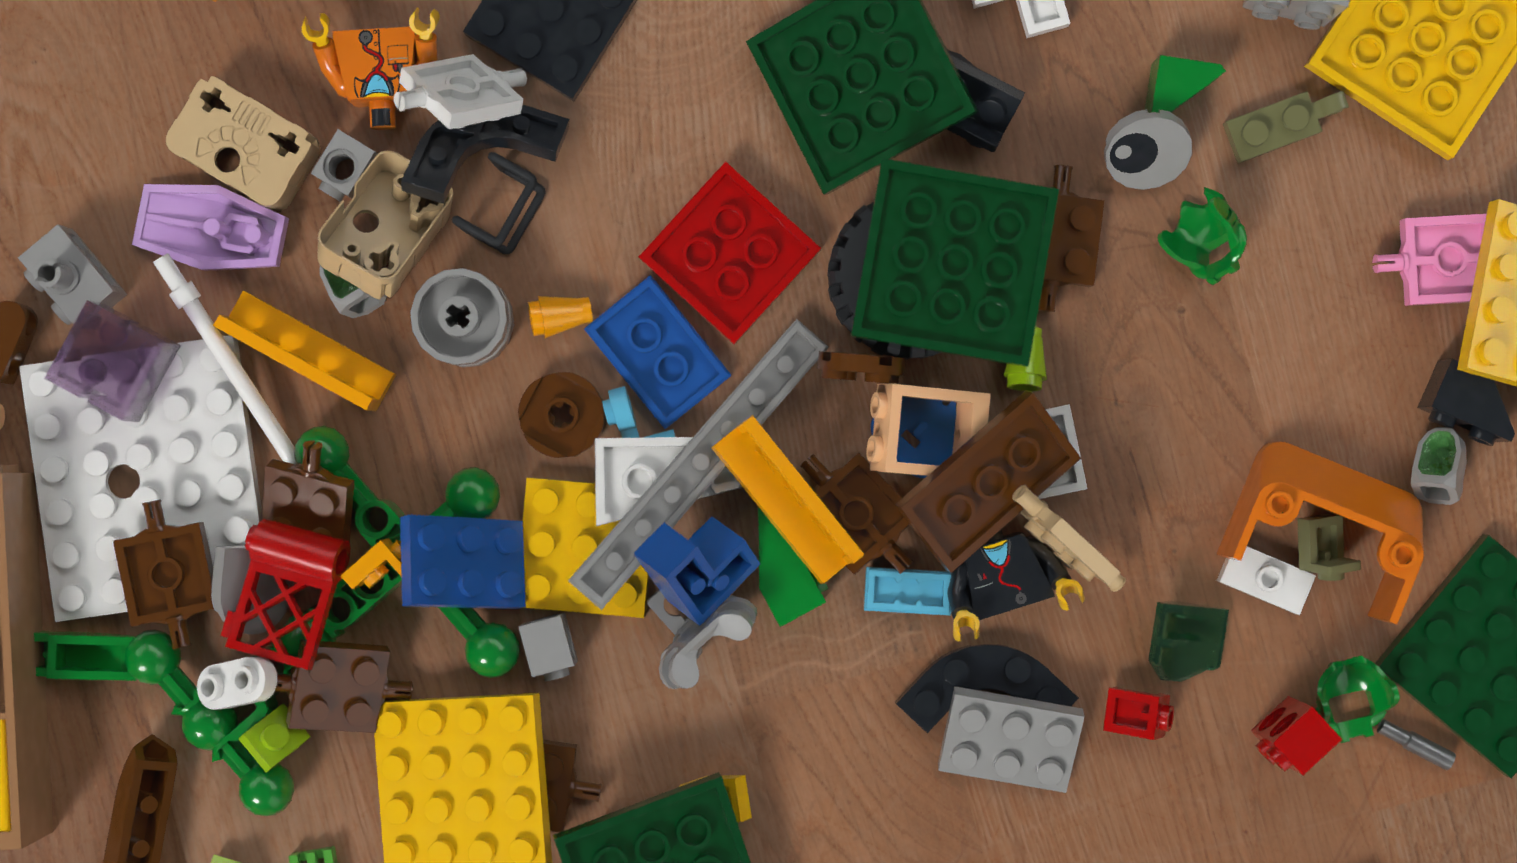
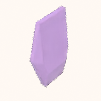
[132,184,289,271]

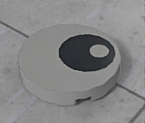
[1104,110,1192,190]

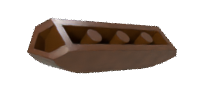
[103,734,178,863]

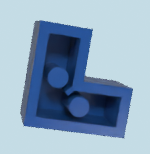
[633,516,760,626]

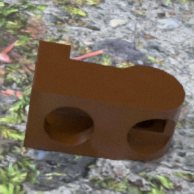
[0,300,38,385]

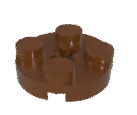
[817,351,906,384]
[518,372,606,458]

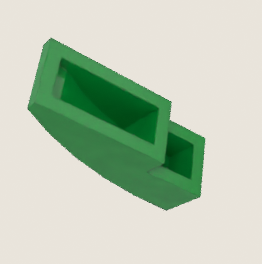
[34,631,137,681]

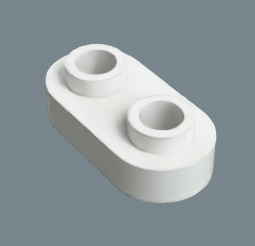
[197,657,277,710]

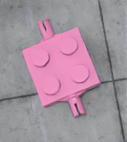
[1373,214,1487,306]

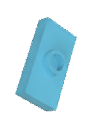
[863,566,951,616]

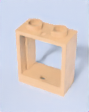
[866,384,991,476]

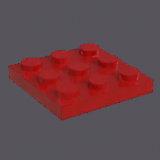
[638,161,821,345]

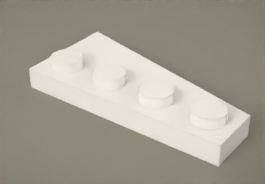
[594,437,742,527]

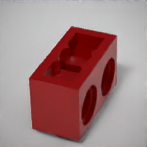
[1251,696,1343,776]

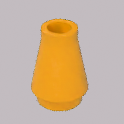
[528,296,593,338]

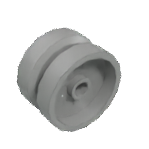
[410,268,514,368]

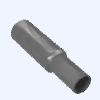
[1377,719,1456,770]

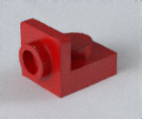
[1103,687,1174,740]

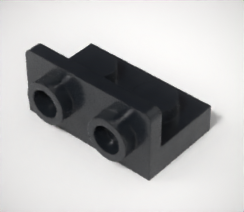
[947,54,1025,152]

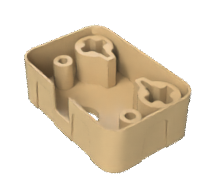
[166,76,321,211]
[317,151,453,300]

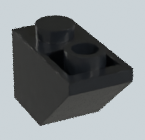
[1417,359,1515,446]

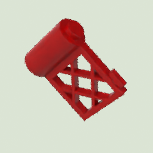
[220,519,351,670]

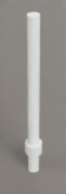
[153,253,296,464]

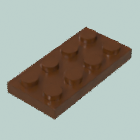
[895,390,1081,573]

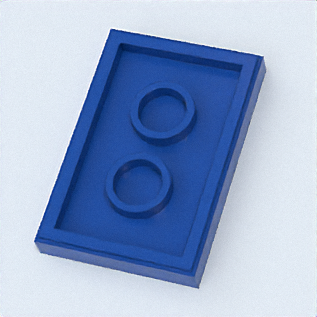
[584,275,732,429]

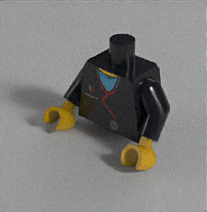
[947,529,1085,641]

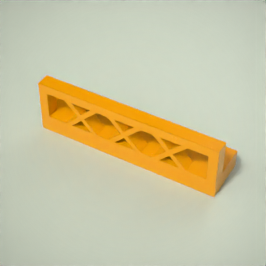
[213,291,397,412]
[711,415,865,584]

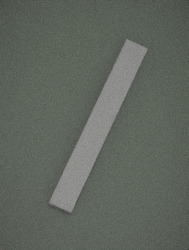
[568,319,829,610]

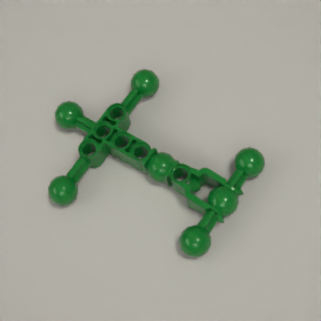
[125,426,520,816]

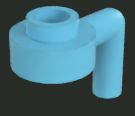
[602,386,676,438]

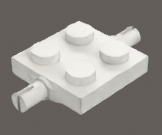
[394,54,527,129]

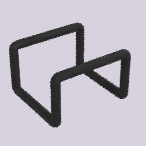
[452,152,546,255]

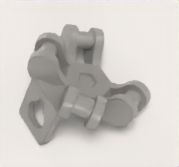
[647,590,757,689]

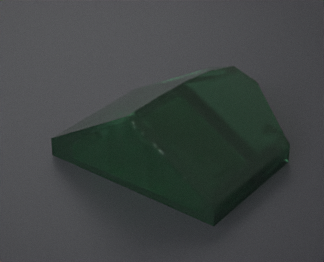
[1148,601,1229,682]

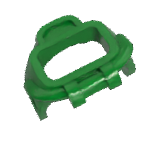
[1158,187,1247,285]
[1315,655,1400,743]

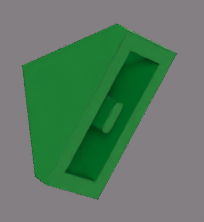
[1145,55,1226,113]

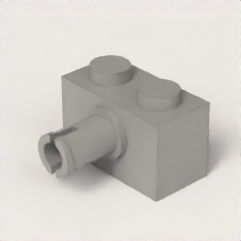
[18,224,128,327]

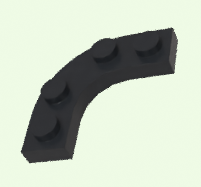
[401,105,570,204]
[895,644,1079,734]

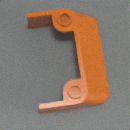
[1217,442,1424,625]

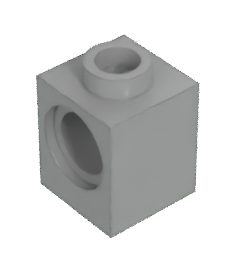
[311,129,378,202]
[518,612,578,681]

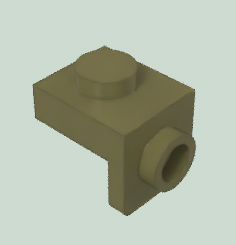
[1297,513,1361,581]

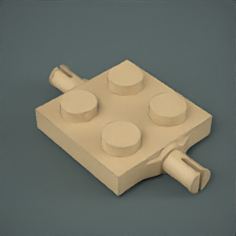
[1012,485,1126,592]

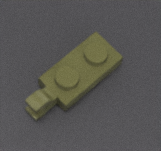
[1223,91,1349,164]

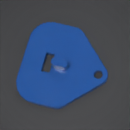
[870,397,956,478]

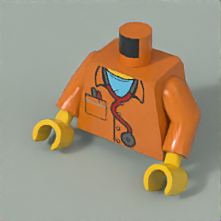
[302,7,440,130]

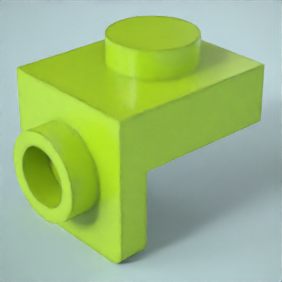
[239,703,311,773]

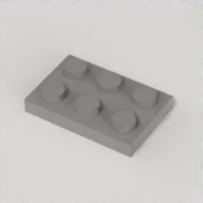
[938,686,1085,793]

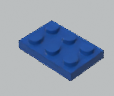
[400,514,526,609]

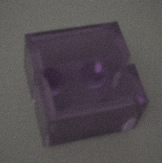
[44,300,181,422]

